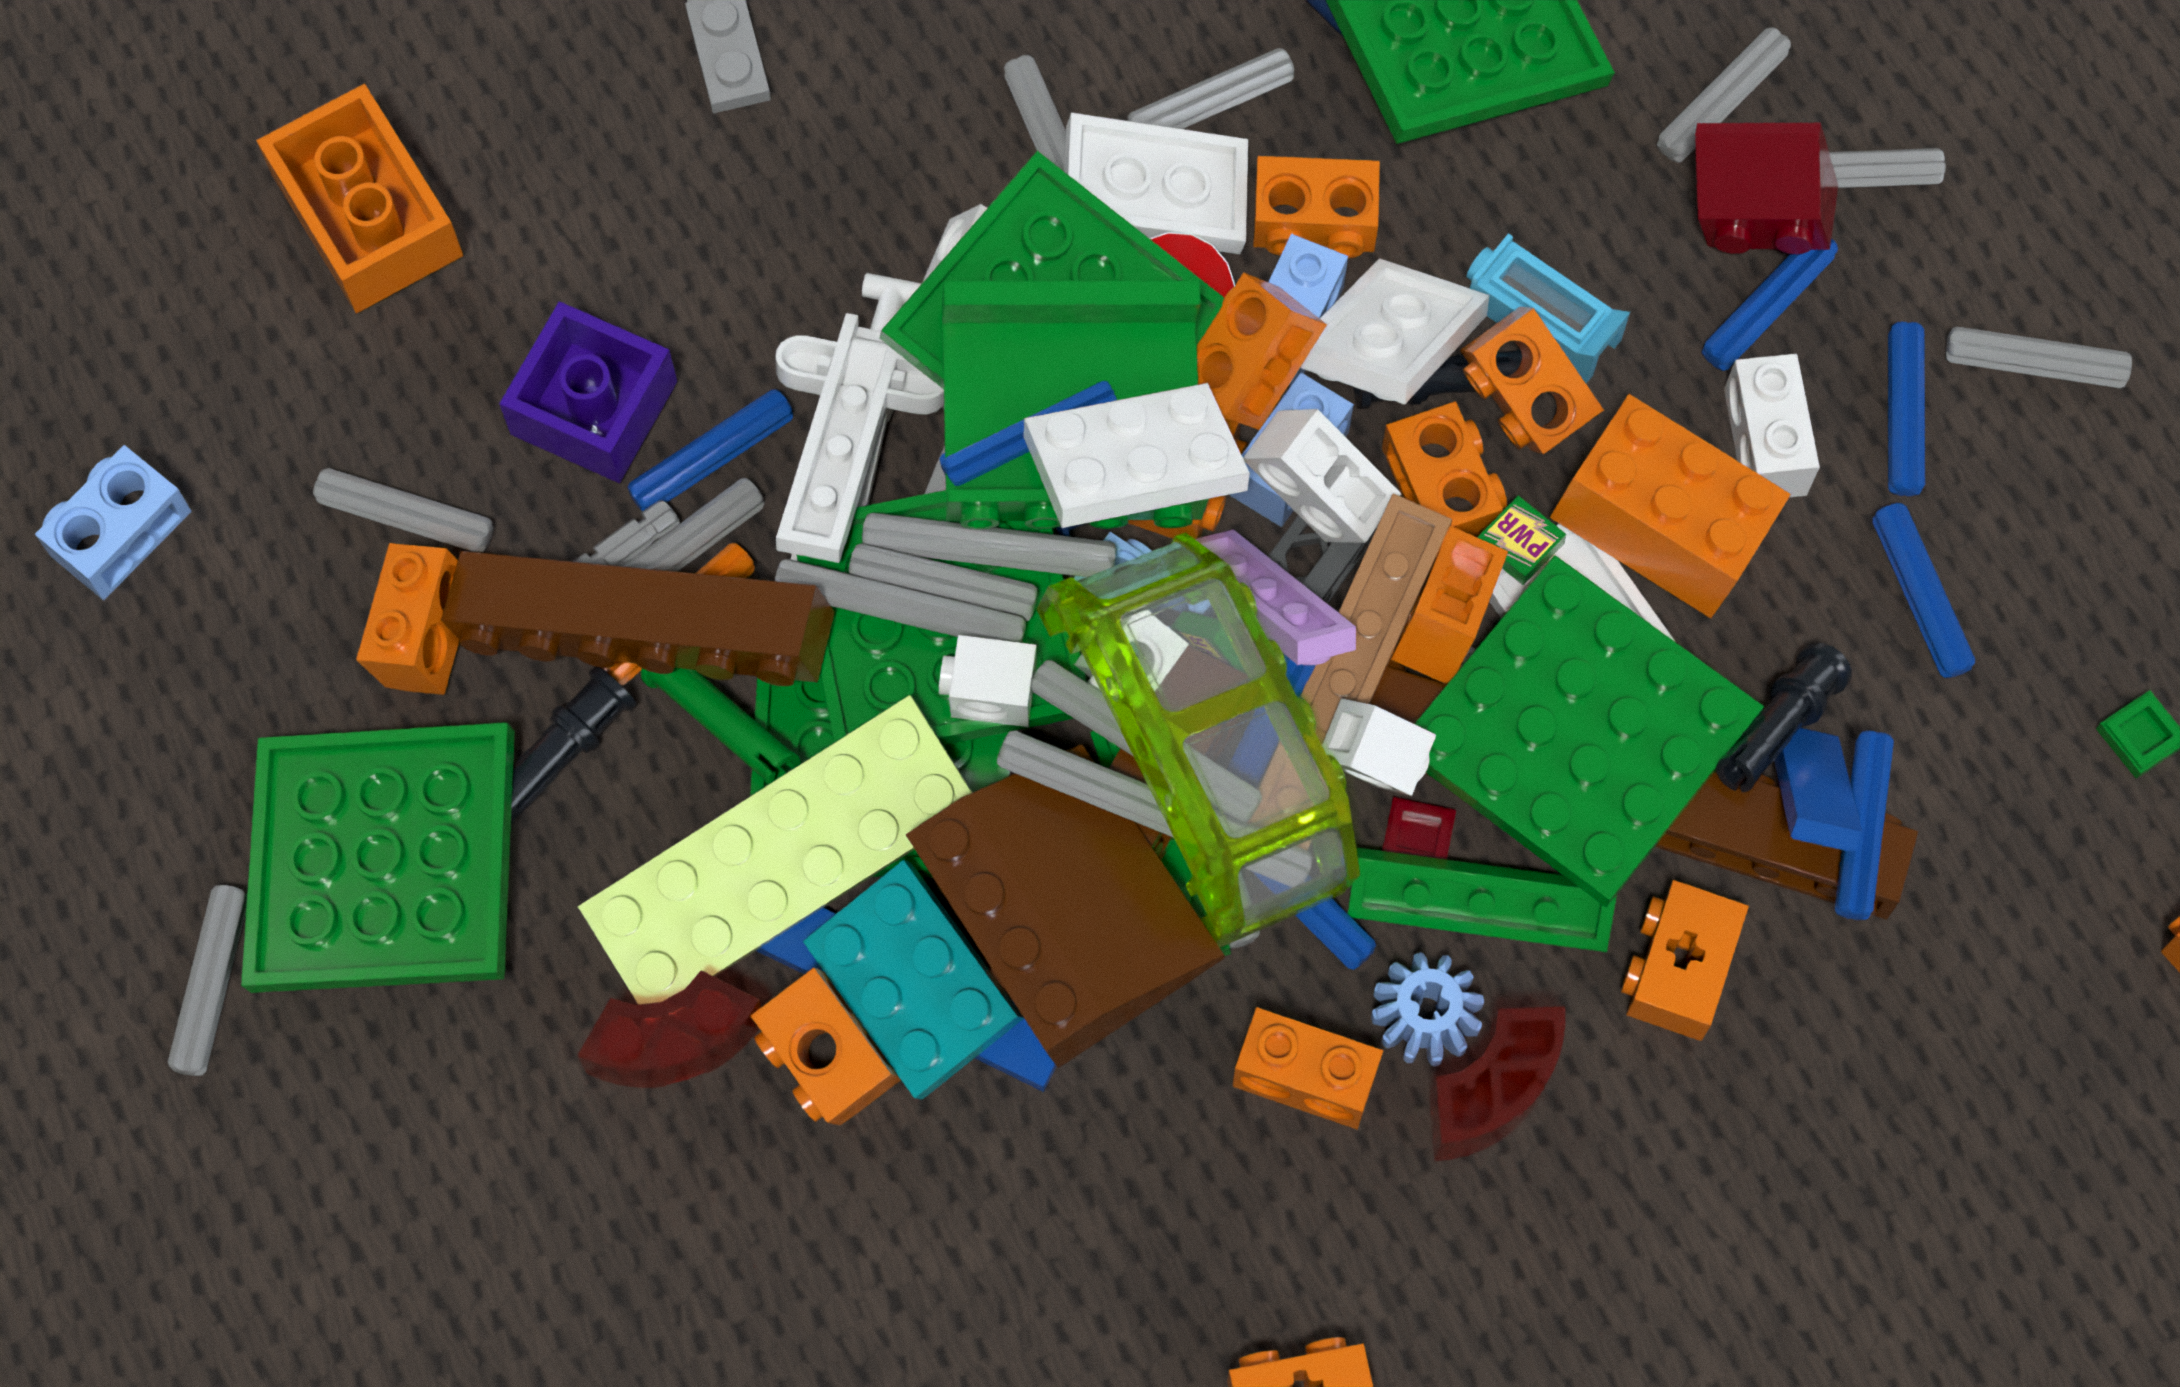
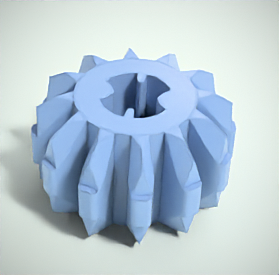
[1371,952,1484,1067]

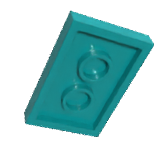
[803,860,1024,1100]

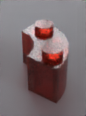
[577,970,762,1088]
[1430,1006,1566,1161]

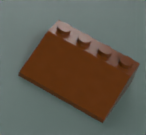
[905,744,1226,1068]

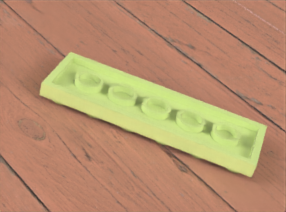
[578,695,973,1018]

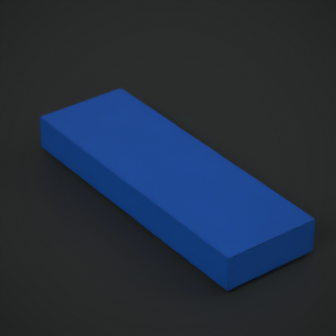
[1774,728,1862,852]

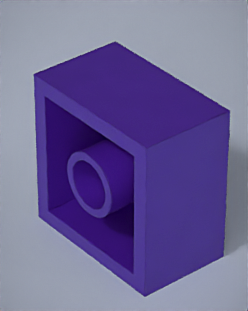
[499,301,678,484]

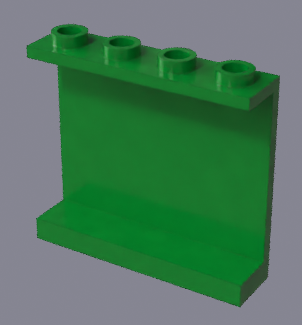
[942,280,1208,530]

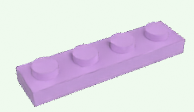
[1178,529,1356,665]

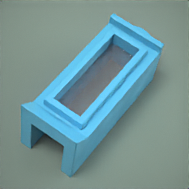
[1466,233,1630,384]

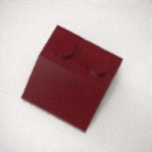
[1695,122,1839,254]

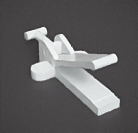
[776,273,944,563]

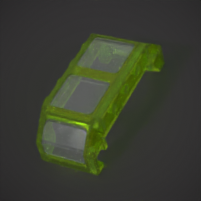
[1036,532,1360,948]

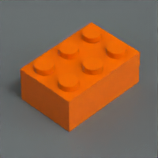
[256,83,463,314]
[1550,394,1791,618]

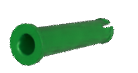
[641,668,801,785]

